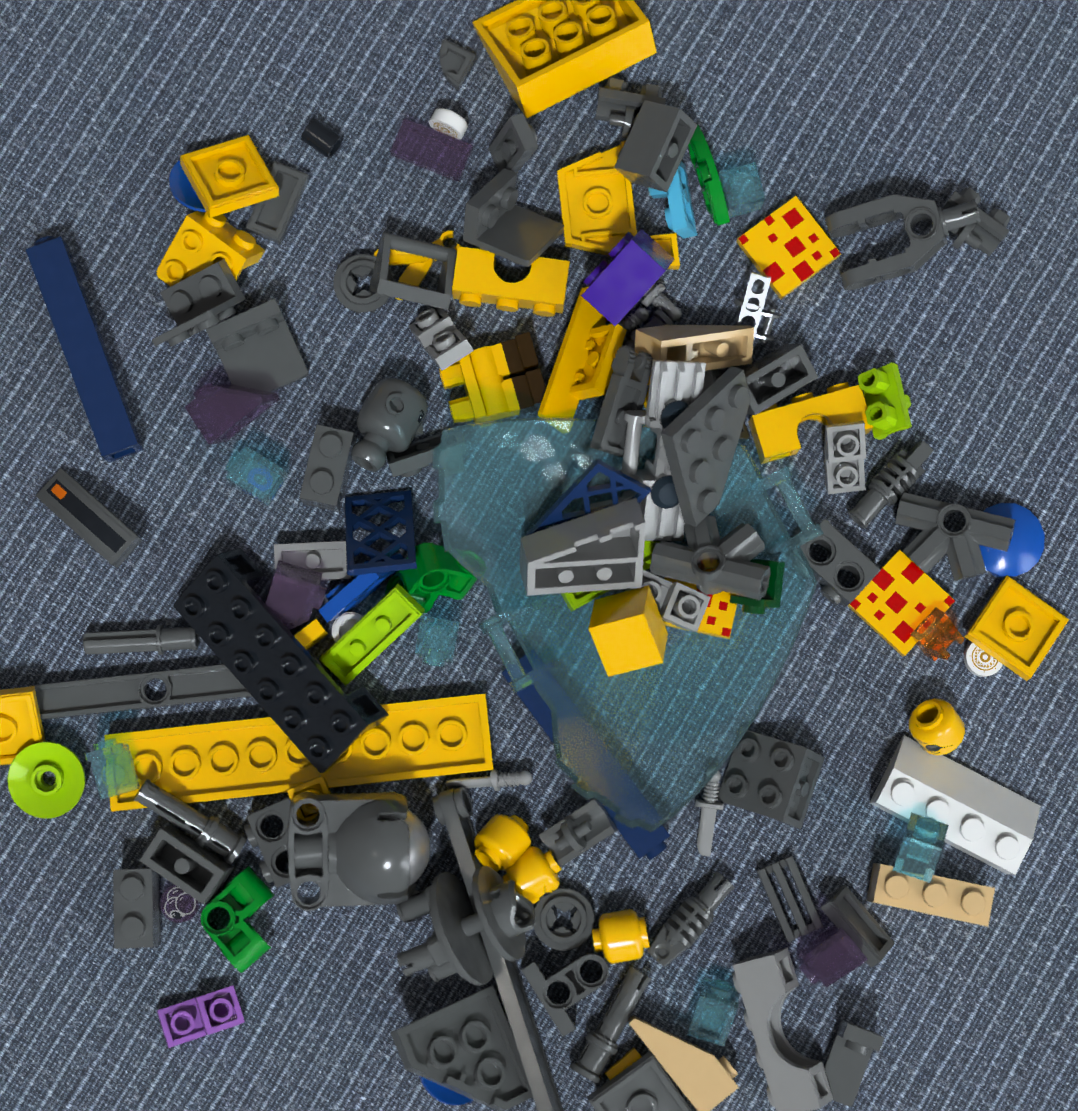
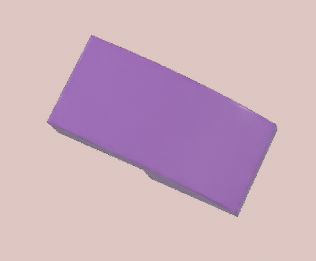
[157,985,245,1048]

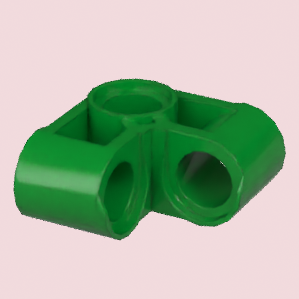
[385,542,485,614]
[200,866,275,974]

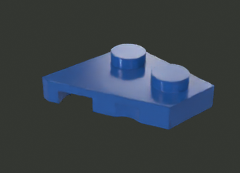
[318,553,404,623]

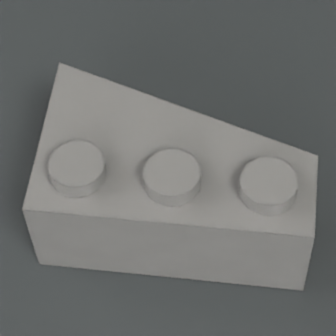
[520,498,646,596]

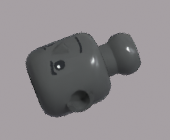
[351,378,428,472]

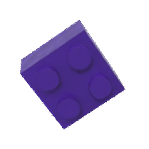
[581,229,674,326]

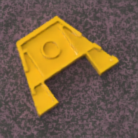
[557,140,680,270]

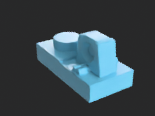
[648,161,697,239]

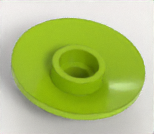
[8,742,85,818]

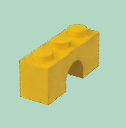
[452,246,570,317]
[748,382,873,464]

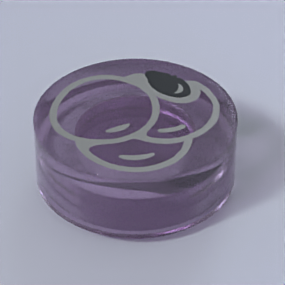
[160,885,201,923]

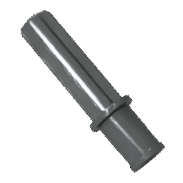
[83,624,199,655]

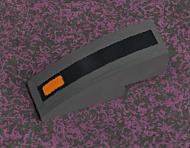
[35,468,143,568]

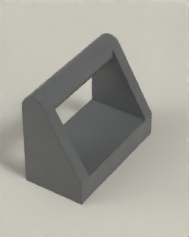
[369,232,456,310]

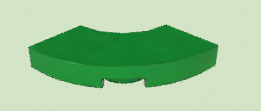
[688,125,730,226]

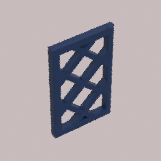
[525,459,651,536]
[344,490,417,576]

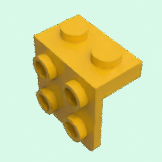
[156,211,265,287]

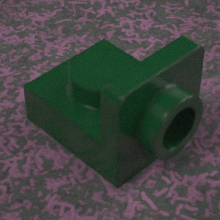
[730,558,785,614]

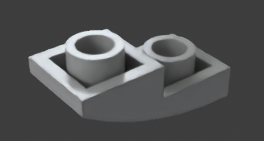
[408,308,474,371]
[824,421,866,495]
[625,570,711,632]

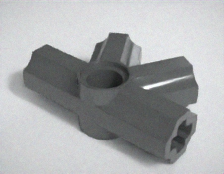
[895,492,1016,581]
[650,515,771,600]

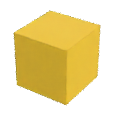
[588,585,668,677]

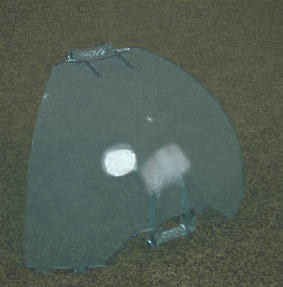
[432,418,824,832]

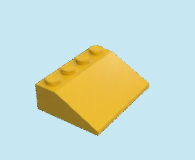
[472,0,657,118]

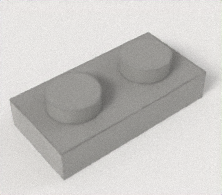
[274,541,352,583]

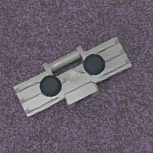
[619,360,706,541]

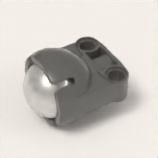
[288,791,430,911]

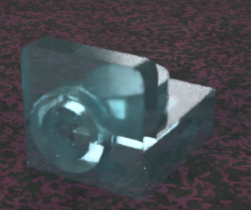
[85,738,140,800]
[687,978,740,1047]

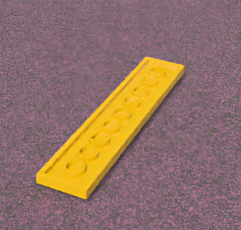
[104,694,494,812]

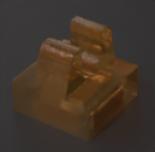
[910,607,964,661]

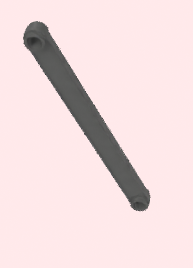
[432,787,563,1111]

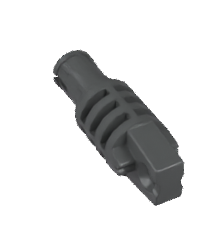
[848,441,934,529]
[648,872,735,968]

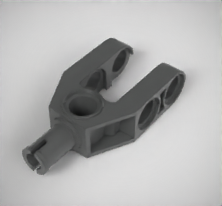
[825,194,981,290]

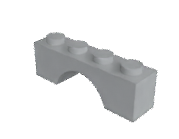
[732,948,833,1111]

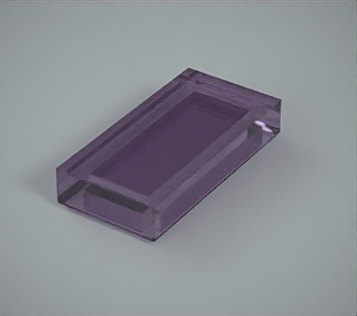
[390,118,473,182]

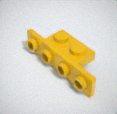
[538,287,627,433]

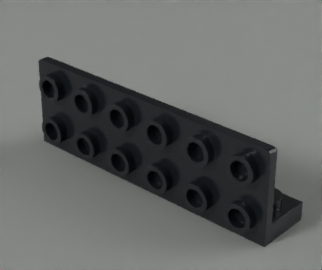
[174,548,389,773]

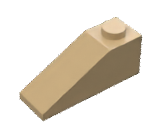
[634,325,755,371]
[628,1016,739,1111]

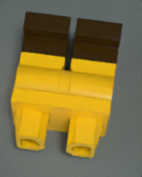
[439,332,546,426]

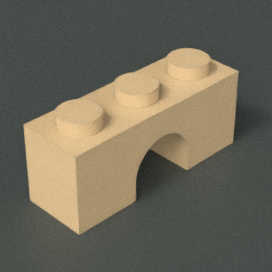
[866,863,995,927]

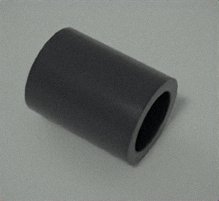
[301,119,343,159]

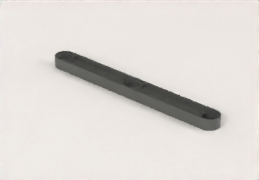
[0,657,324,720]

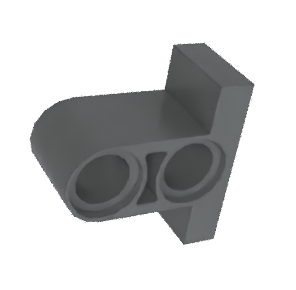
[521,952,609,1037]

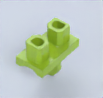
[857,363,912,440]

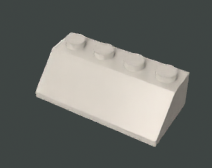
[870,735,1041,875]

